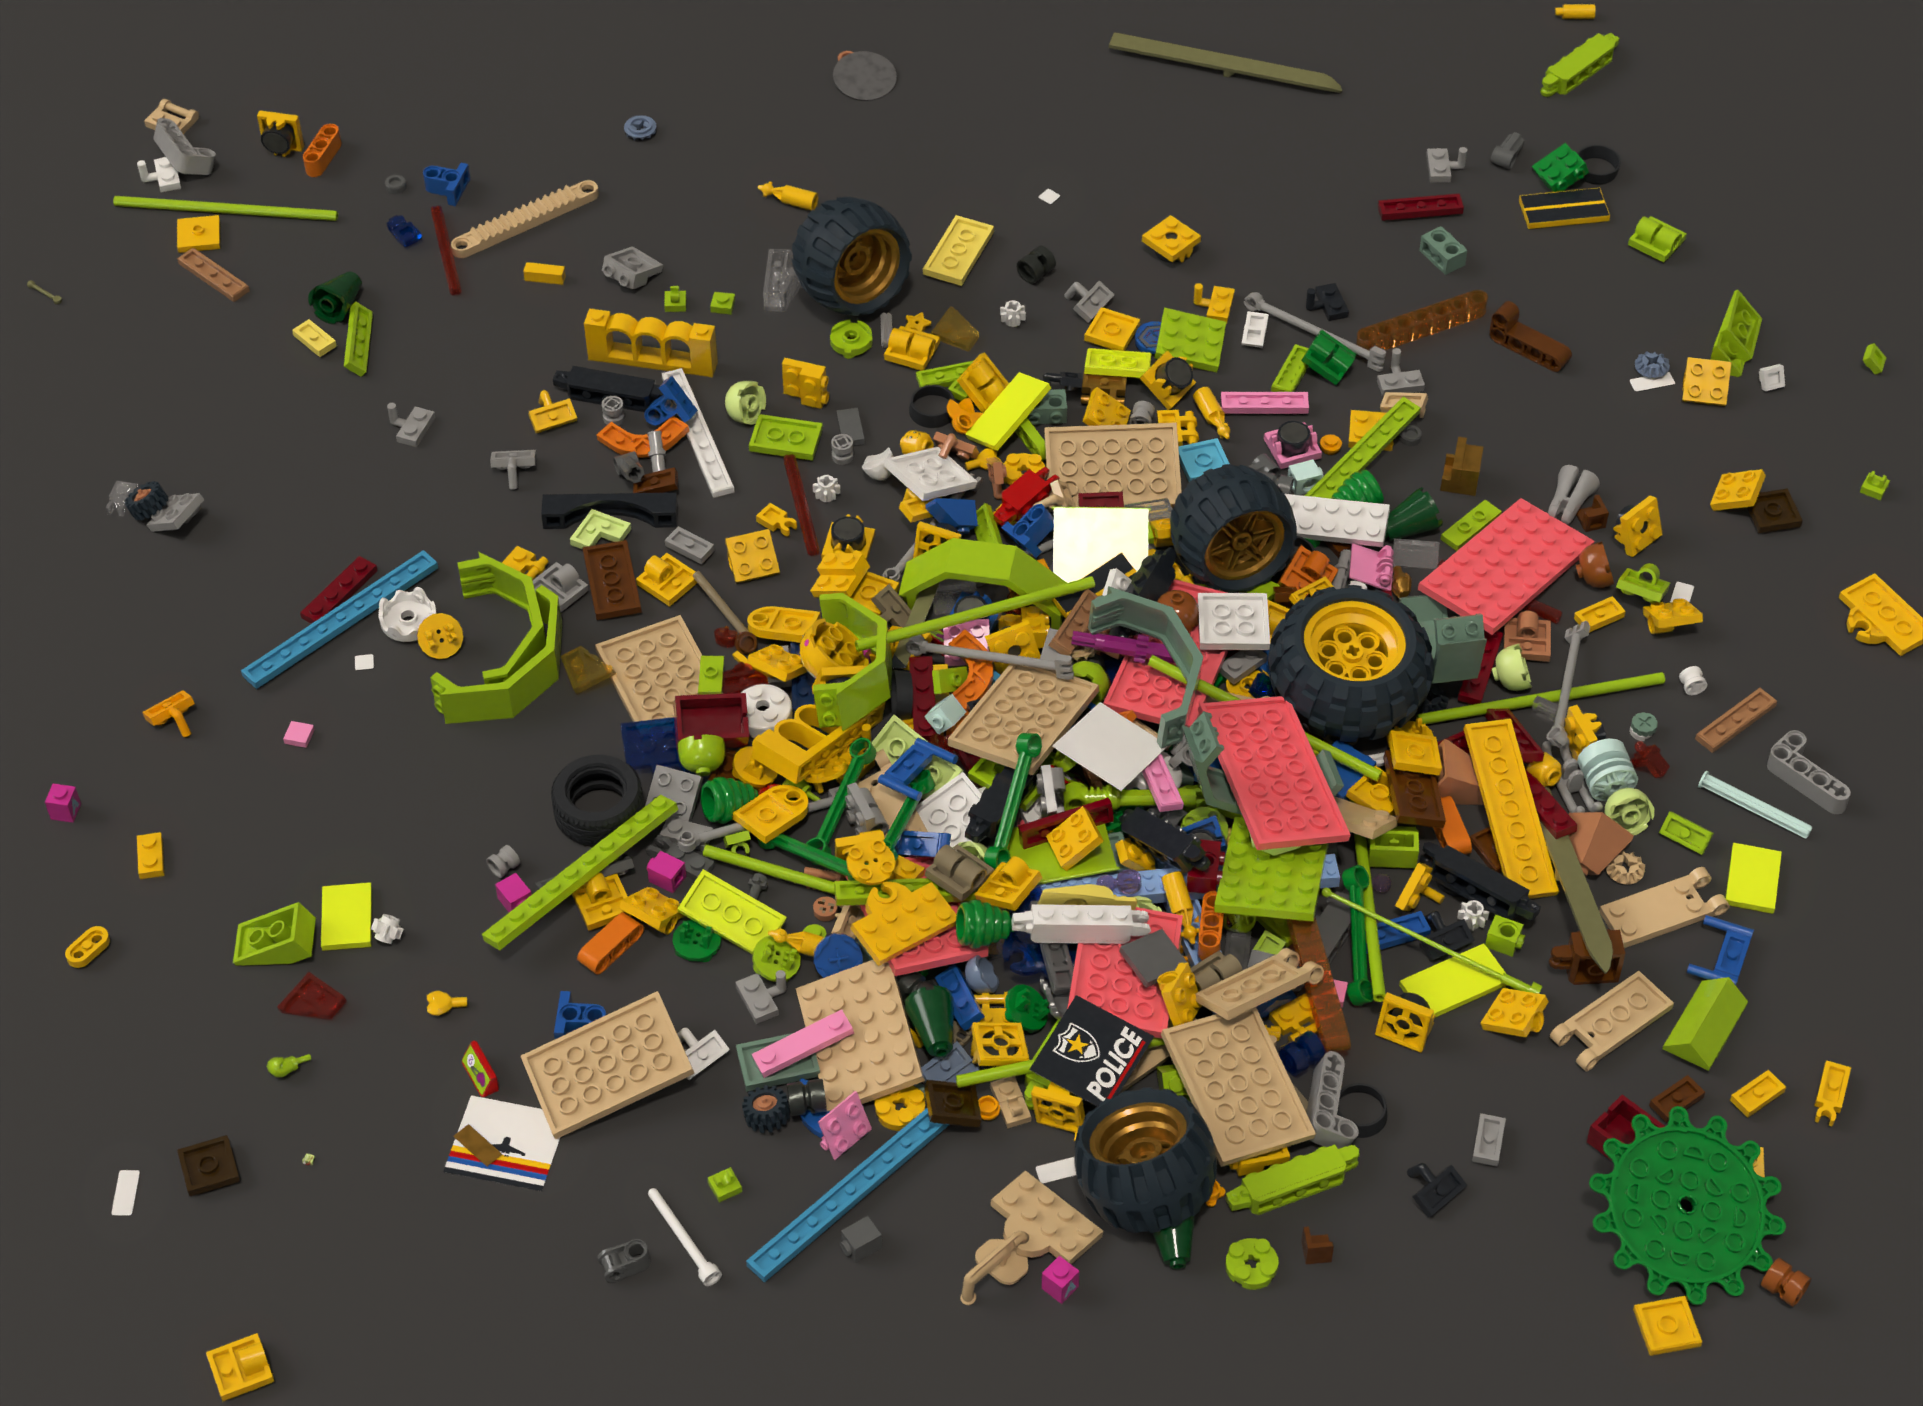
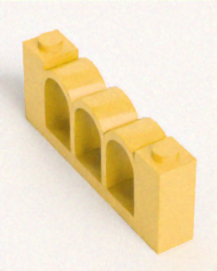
[584,309,718,377]
[752,701,885,784]

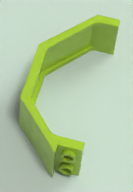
[898,538,1067,630]
[457,552,546,684]
[430,585,563,724]
[813,593,892,732]

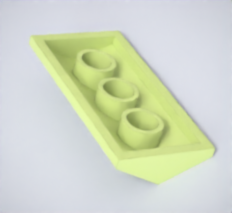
[865,715,964,800]

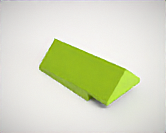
[1710,289,1762,377]
[1662,977,1748,1071]

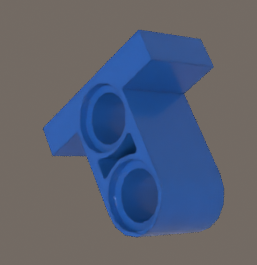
[423,163,470,206]
[644,376,698,425]
[1001,504,1054,558]
[554,991,606,1039]

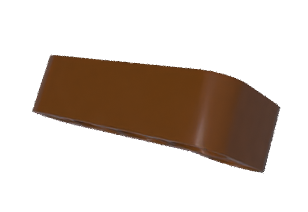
[1489,301,1572,372]

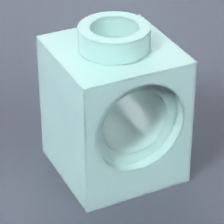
[1288,459,1323,495]
[924,694,966,735]

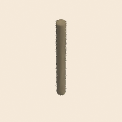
[693,571,749,633]

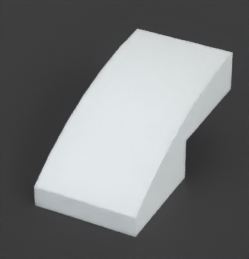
[1242,311,1269,348]

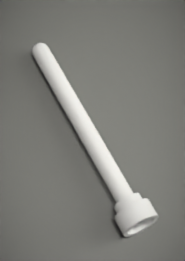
[648,1188,722,1286]

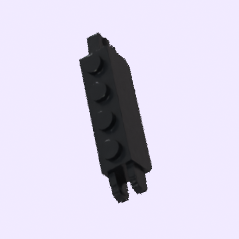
[553,366,663,413]
[1109,548,1177,638]
[965,765,1041,843]
[1118,806,1211,873]
[1420,842,1541,920]

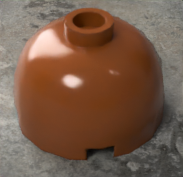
[1576,541,1614,588]
[1157,590,1199,633]

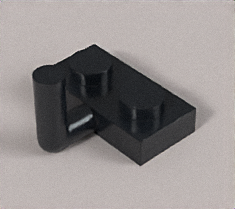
[1306,283,1349,321]
[1043,371,1083,391]
[1420,911,1475,962]
[1407,1163,1467,1217]

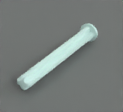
[1698,770,1812,838]

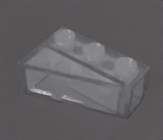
[763,249,801,312]

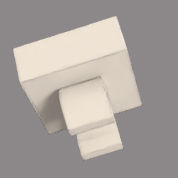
[1759,364,1785,391]

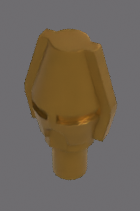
[1391,566,1412,598]

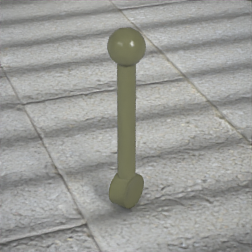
[27,280,62,304]

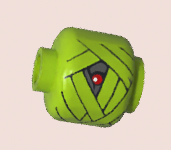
[1223,913,1256,933]

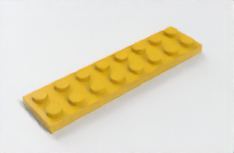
[1463,719,1559,899]

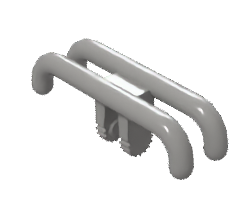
[1542,739,1603,813]

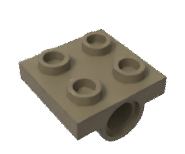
[925,844,994,901]
[1190,951,1243,1013]

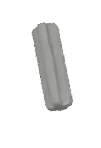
[880,313,892,348]

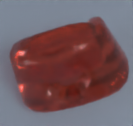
[714,626,738,648]

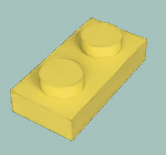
[292,319,337,357]

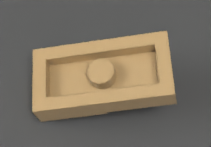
[1380,392,1428,418]
[831,905,865,940]
[990,1076,1031,1129]

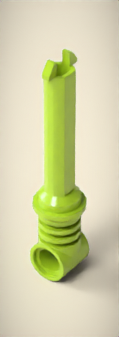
[1063,782,1205,811]

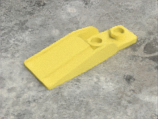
[1038,884,1138,910]

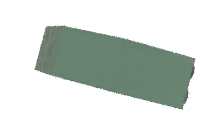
[1088,586,1203,749]
[1399,595,1487,684]
[1182,711,1344,815]

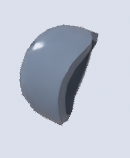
[965,955,999,994]

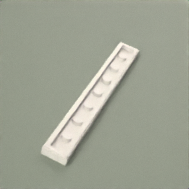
[661,368,734,498]

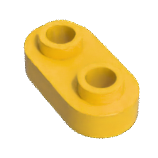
[65,926,110,968]

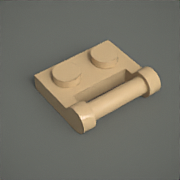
[144,99,199,134]

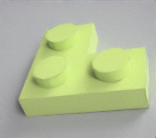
[570,509,631,549]

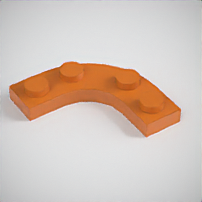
[597,416,690,458]
[948,629,994,711]

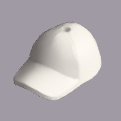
[862,447,893,481]

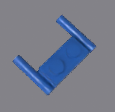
[878,738,958,801]
[887,829,951,858]
[1687,915,1754,985]

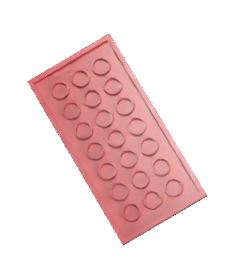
[1417,498,1595,635]
[1103,579,1228,727]
[1198,696,1351,850]

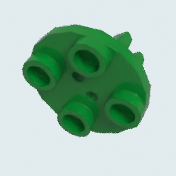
[672,920,722,963]
[1005,984,1050,1033]

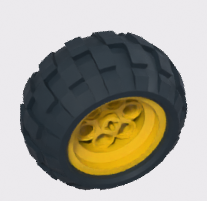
[1268,585,1434,742]

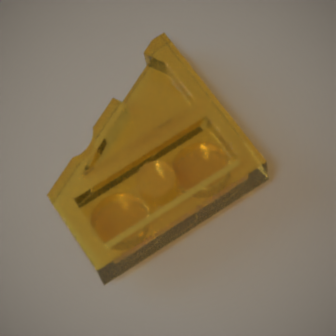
[931,306,979,352]
[560,646,616,694]

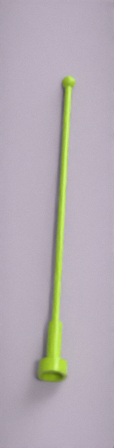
[1322,887,1542,994]

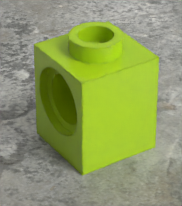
[1485,915,1525,957]

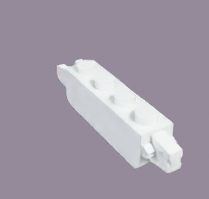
[1012,904,1151,944]

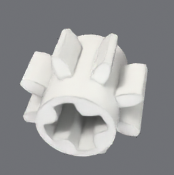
[1000,300,1026,327]
[813,475,840,502]
[1457,900,1489,931]
[371,914,404,944]

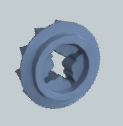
[624,116,656,141]
[1635,351,1670,378]

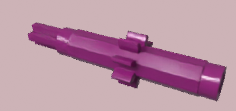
[1071,630,1175,663]

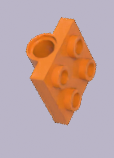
[1277,545,1339,596]

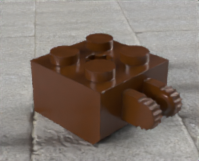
[1549,929,1625,985]

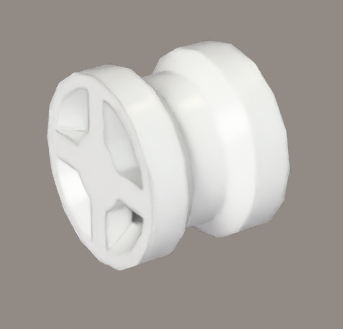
[1679,666,1708,695]

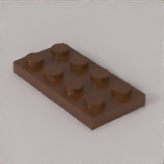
[582,540,642,620]
[1383,750,1446,828]

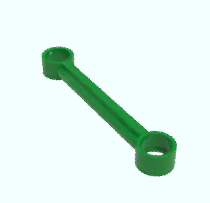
[984,733,1042,870]
[806,738,877,865]
[874,770,936,862]
[757,834,868,881]
[1342,865,1374,1006]

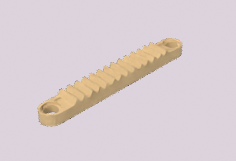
[451,180,599,258]

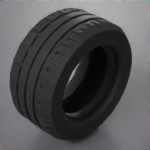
[551,754,644,846]

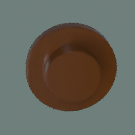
[735,631,757,654]

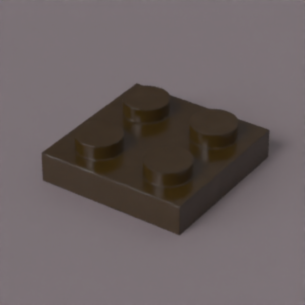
[1747,488,1803,533]
[924,1080,982,1127]
[177,1135,240,1197]

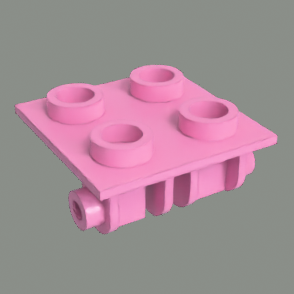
[1349,543,1394,591]
[943,619,990,666]
[818,1091,872,1160]

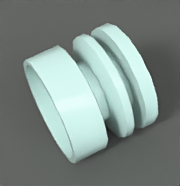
[1577,738,1638,801]

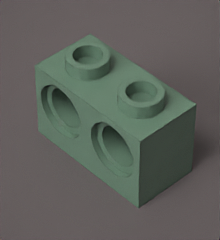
[1419,226,1467,275]
[1027,389,1067,425]

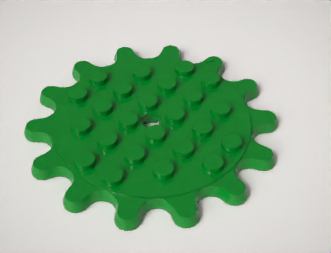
[1589,1106,1786,1305]

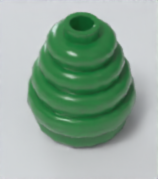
[1332,470,1384,504]
[701,777,759,824]
[956,900,1014,949]

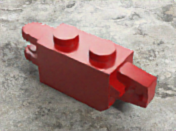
[994,467,1060,526]

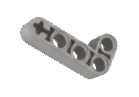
[153,118,216,175]
[1767,730,1851,814]
[1306,1051,1359,1149]

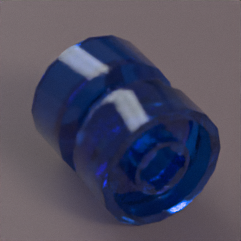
[1278,1030,1326,1076]

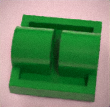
[1301,329,1356,385]

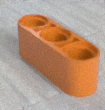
[303,124,342,177]
[1433,796,1472,855]
[1198,891,1224,961]
[577,912,644,975]

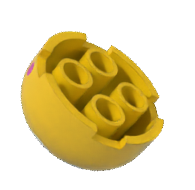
[800,618,869,679]

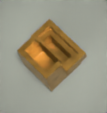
[1440,436,1484,496]

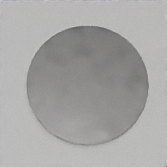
[833,51,897,100]

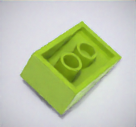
[233,902,316,966]

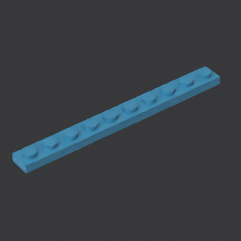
[241,550,438,689]
[746,1108,950,1282]

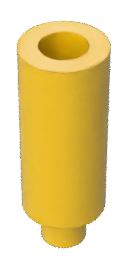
[1555,4,1595,19]

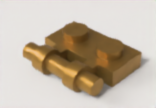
[1081,374,1127,405]

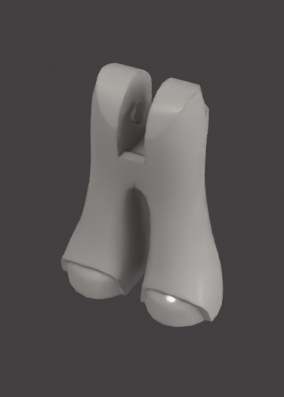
[1548,465,1600,525]

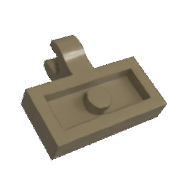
[871,584,912,627]

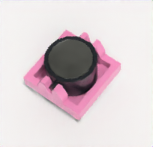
[1264,421,1322,469]

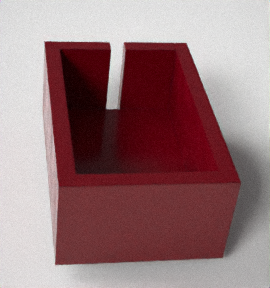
[673,693,749,750]
[1586,1094,1665,1160]

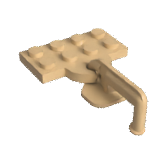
[960,1170,1103,1305]

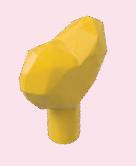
[964,448,1002,471]
[427,991,467,1016]

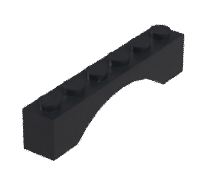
[541,492,678,529]

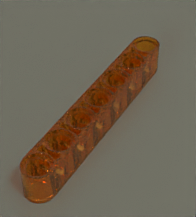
[1356,290,1488,351]
[1286,917,1351,1054]

